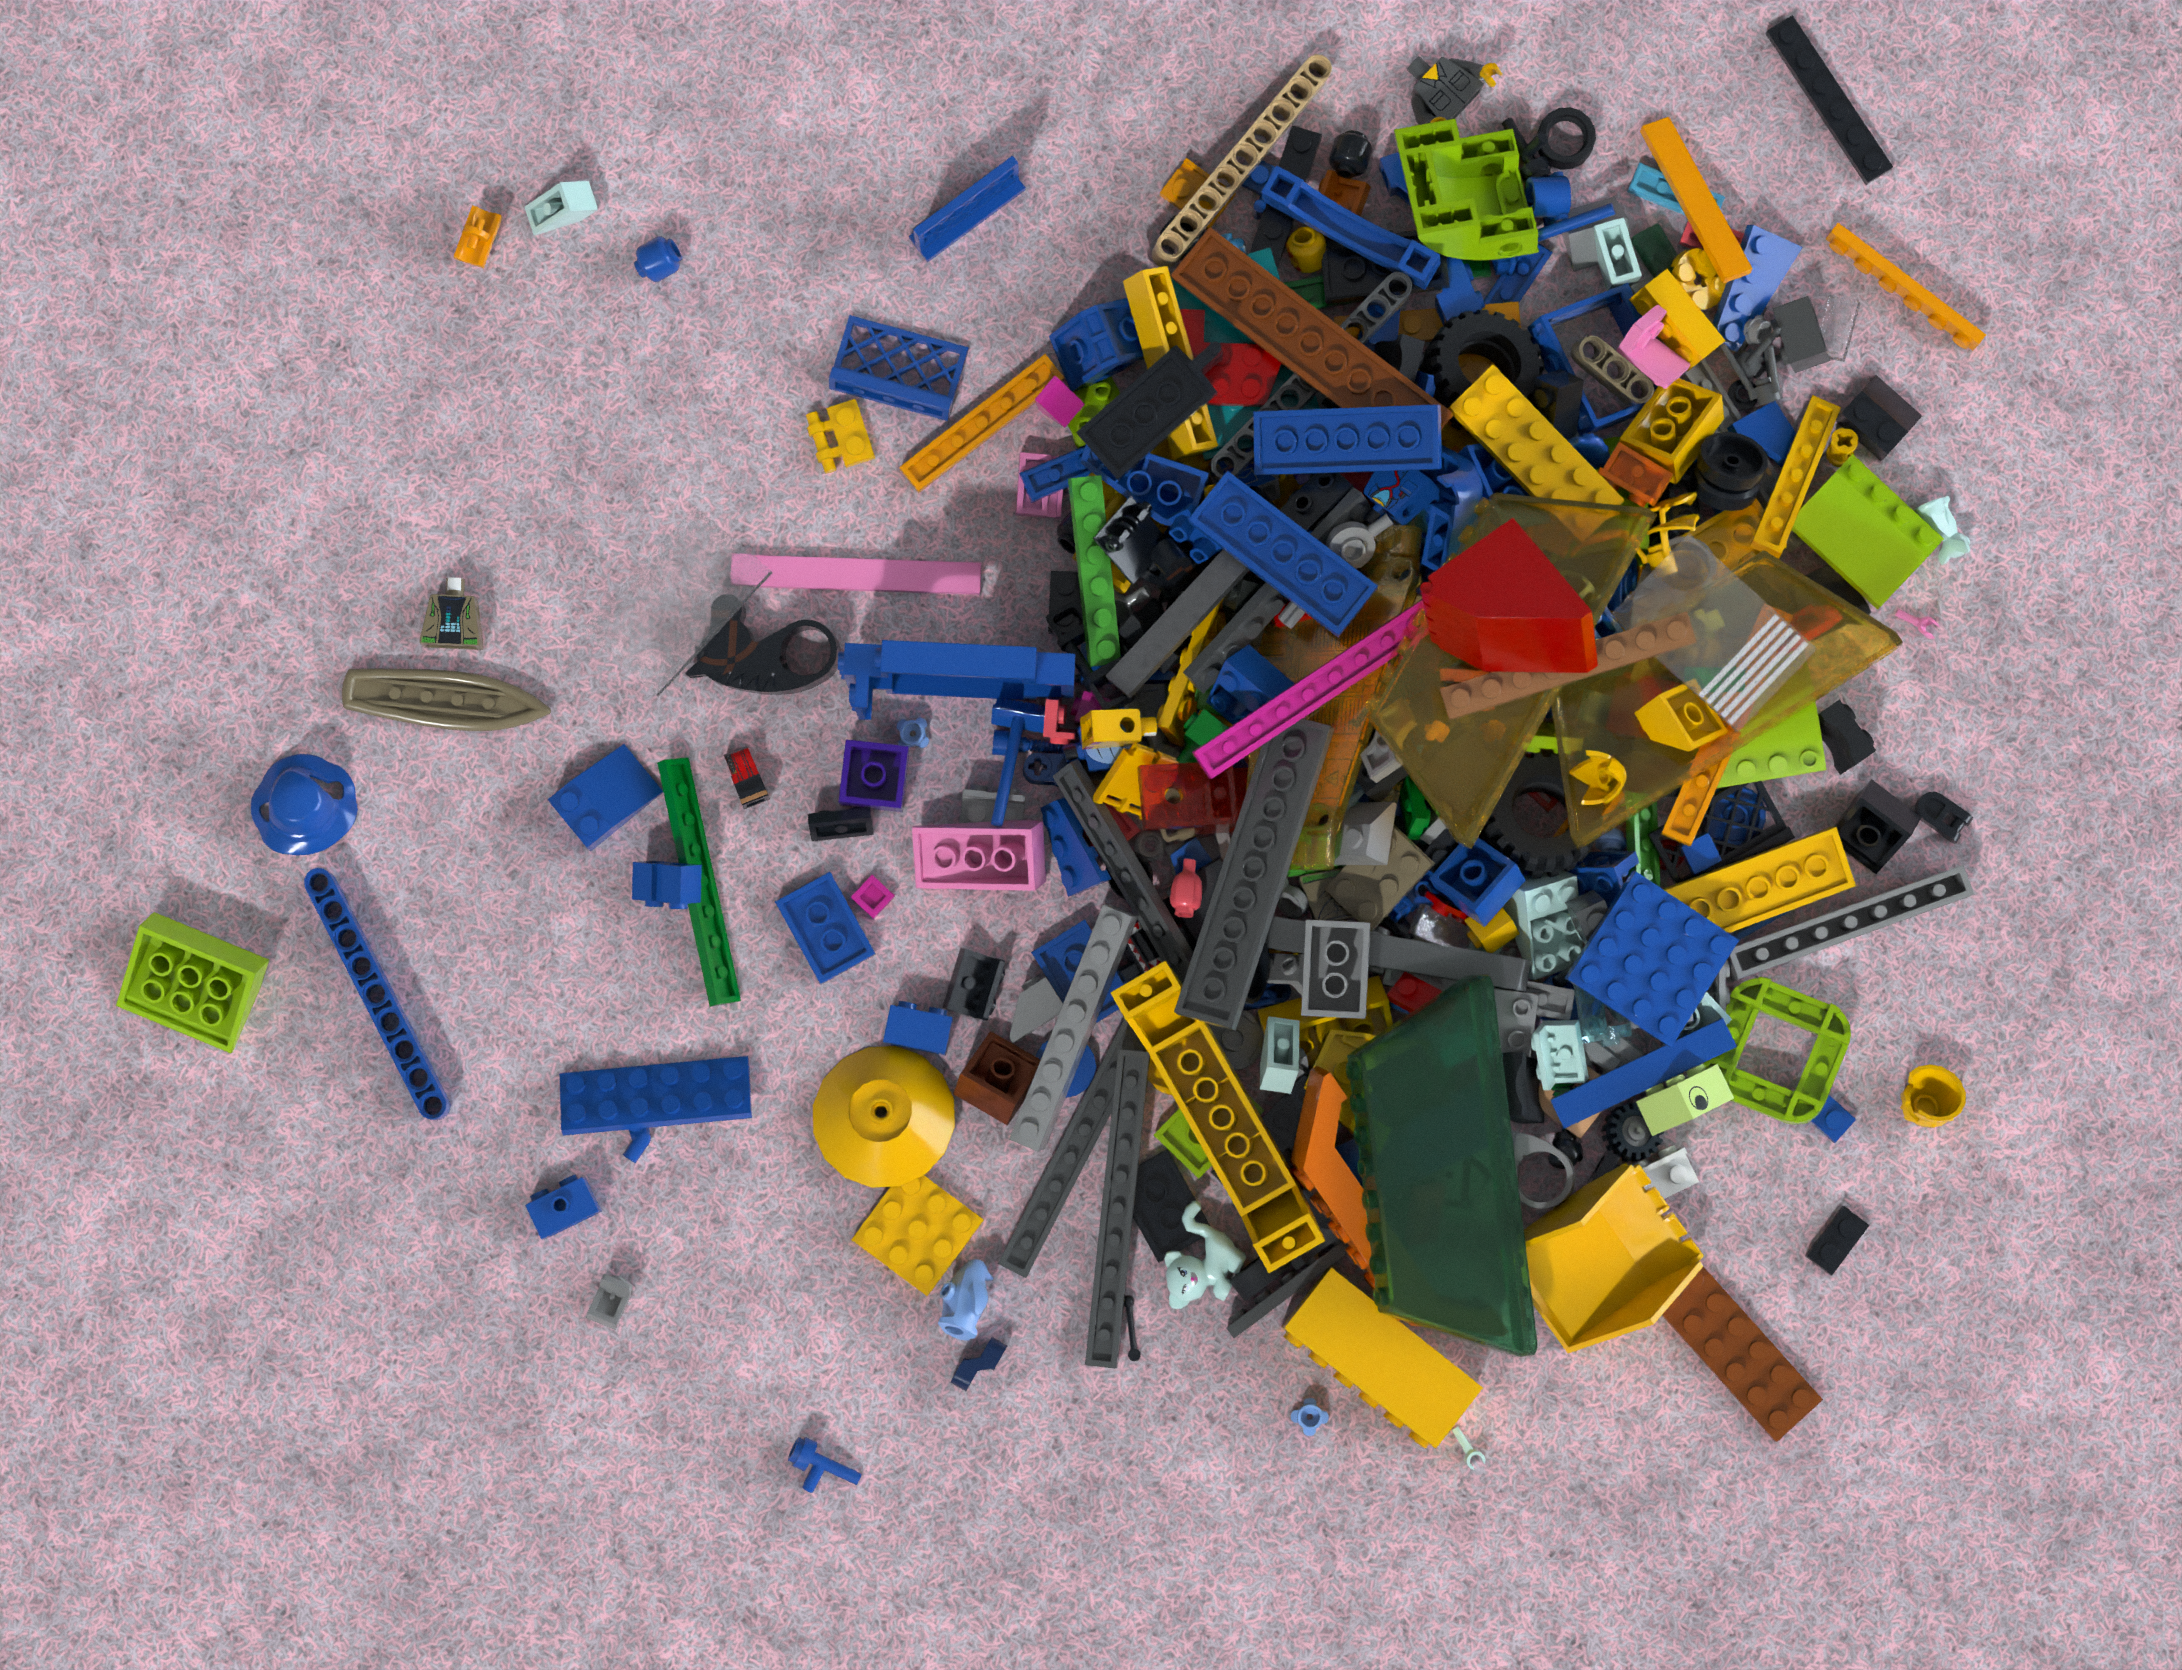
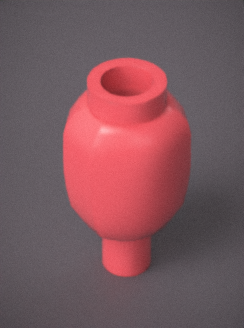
[1170,859,1202,918]

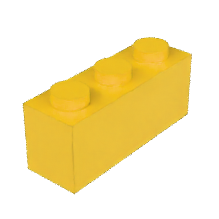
[1629,269,1726,372]

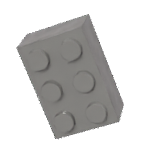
[1301,920,1371,1019]

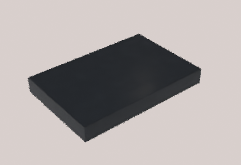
[1133,1149,1210,1263]

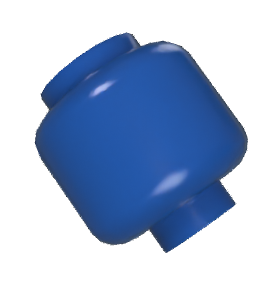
[634,236,682,282]

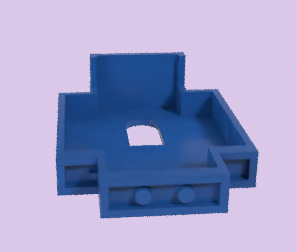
[838,640,1075,720]

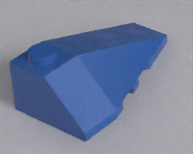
[1080,445,1211,527]

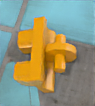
[453,205,502,269]

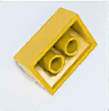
[1619,378,1724,484]

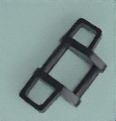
[1046,601,1135,710]

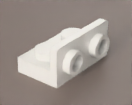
[1632,1145,1699,1199]

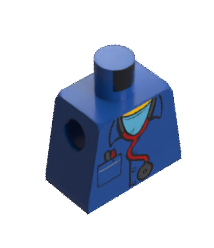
[1363,470,1441,526]

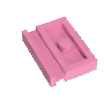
[1015,452,1063,519]

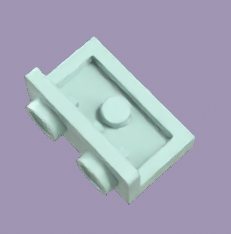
[1531,1020,1589,1090]

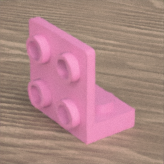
[1616,304,1691,389]

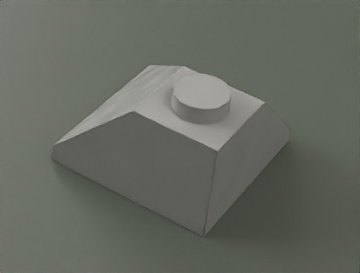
[1332,802,1397,865]

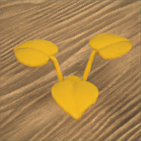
[1570,492,1700,579]

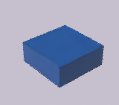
[1678,832,1722,875]

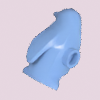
[938,1259,993,1341]

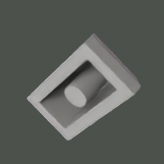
[1009,976,1063,1044]

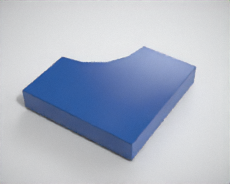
[1727,401,1796,468]

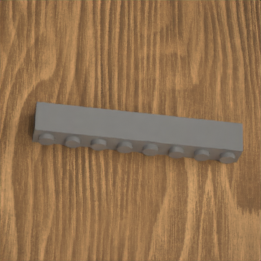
[1727,865,1974,982]
[1009,904,1138,1152]

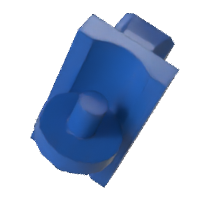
[1168,503,1223,564]

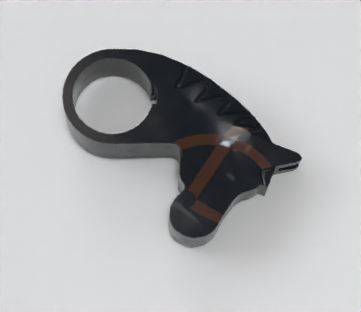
[1150,486,1279,610]
[686,595,841,695]

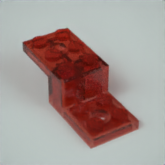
[1137,762,1255,835]

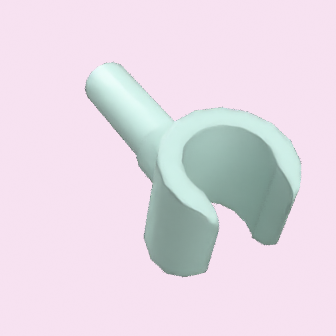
[1452,1426,1485,1470]

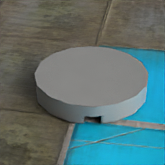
[1208,1010,1264,1070]

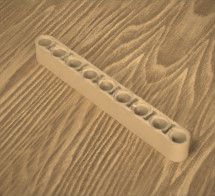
[1152,54,1332,268]

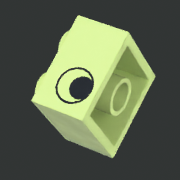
[1636,1064,1734,1136]

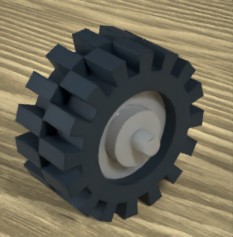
[1602,1103,1664,1162]

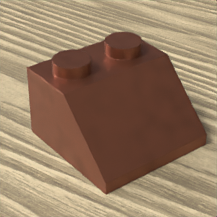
[953,1031,1041,1126]

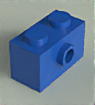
[525,1174,602,1239]

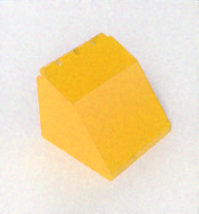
[1496,1163,1704,1353]

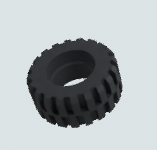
[1419,309,1545,433]
[1479,752,1604,878]

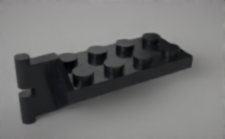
[1076,341,1223,481]

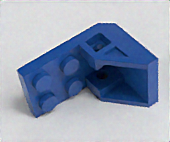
[1049,298,1144,392]

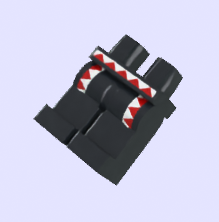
[1117,897,1197,984]

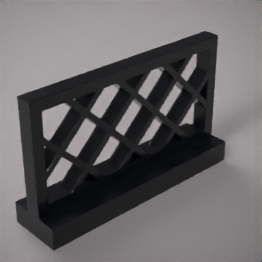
[1647,781,1795,884]

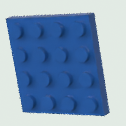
[1565,871,1739,1047]

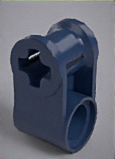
[1022,753,1083,787]

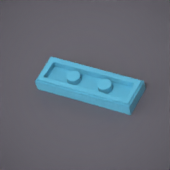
[1627,162,1725,216]

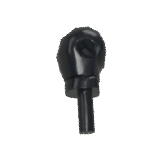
[1548,1127,1583,1169]

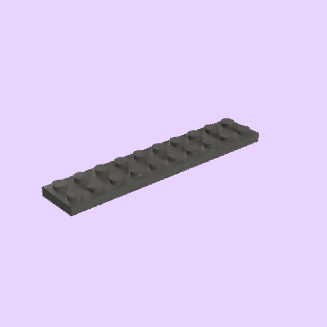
[1174,719,1335,1031]

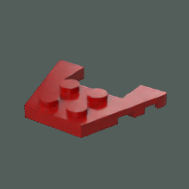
[1180,309,1282,407]

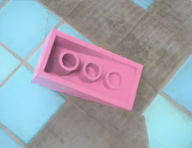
[912,820,1046,891]

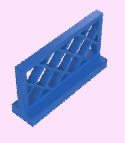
[909,156,1026,263]
[829,315,969,421]

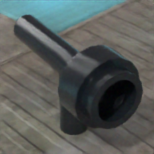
[1501,118,1552,183]

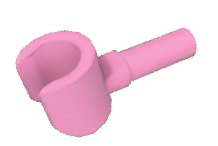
[1895,609,1940,639]

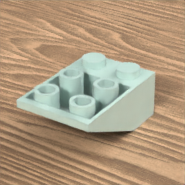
[1505,870,1583,980]

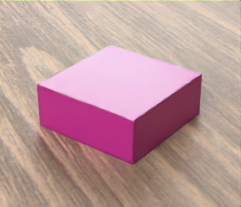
[851,875,895,919]

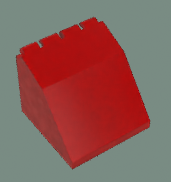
[1420,518,1598,673]

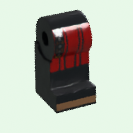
[724,746,770,810]

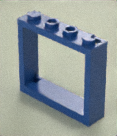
[1527,283,1658,437]

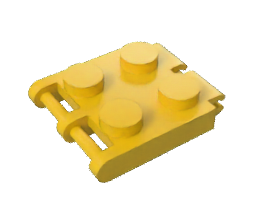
[1093,742,1179,821]

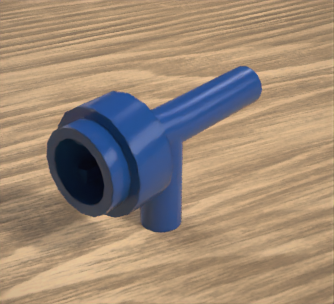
[788,1437,862,1493]

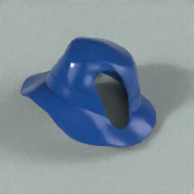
[251,754,358,855]

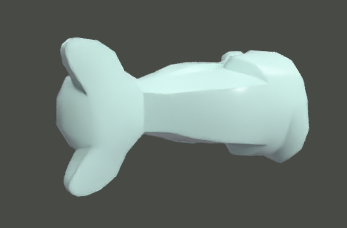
[1914,496,1970,565]

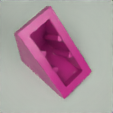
[1035,376,1085,428]

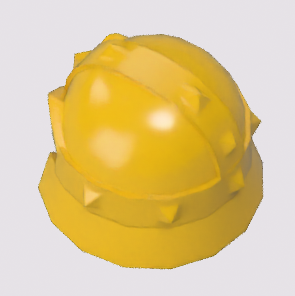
[1900,1064,1966,1128]

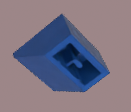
[1206,644,1295,725]

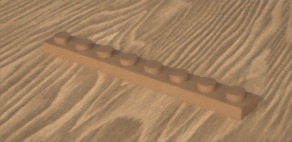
[1440,611,1697,721]

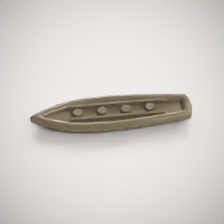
[342,668,551,731]

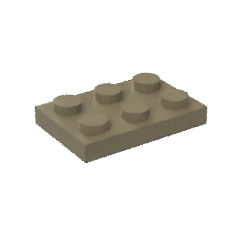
[1325,824,1435,932]

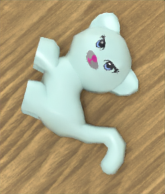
[1164,1201,1246,1309]

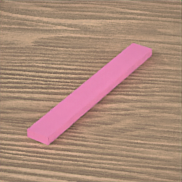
[731,554,981,595]

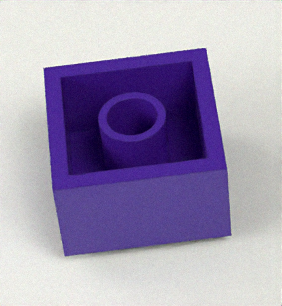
[838,739,910,813]

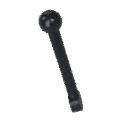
[1124,1295,1141,1361]

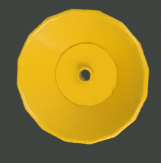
[813,1046,955,1188]

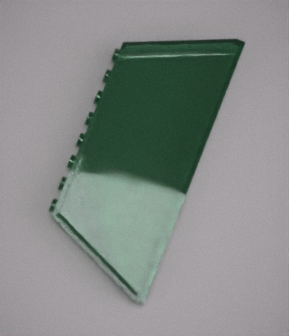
[1346,974,1538,1357]

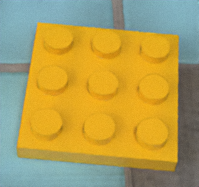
[851,1175,984,1296]

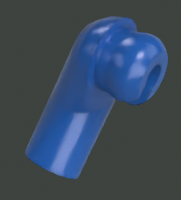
[623,1128,651,1163]

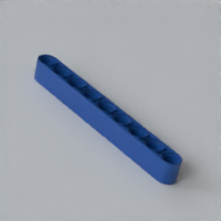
[304,868,451,1121]

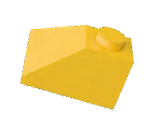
[1634,679,1728,752]

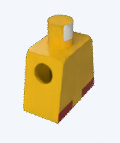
[1080,709,1157,750]

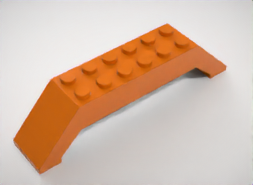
[1291,1066,1507,1336]

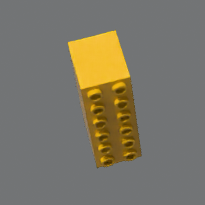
[1281,1267,1483,1449]

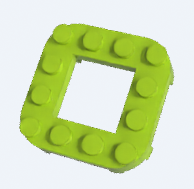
[1704,977,1851,1125]

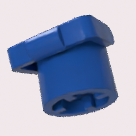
[1524,171,1571,227]

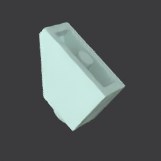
[525,181,598,235]
[1593,217,1642,291]
[1259,1016,1300,1094]

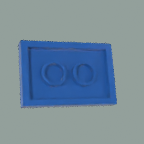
[775,872,876,985]
[1031,920,1124,1024]

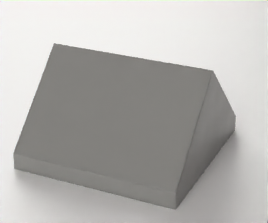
[1562,197,1631,272]

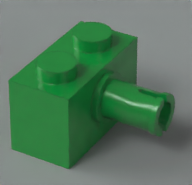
[1175,709,1229,778]

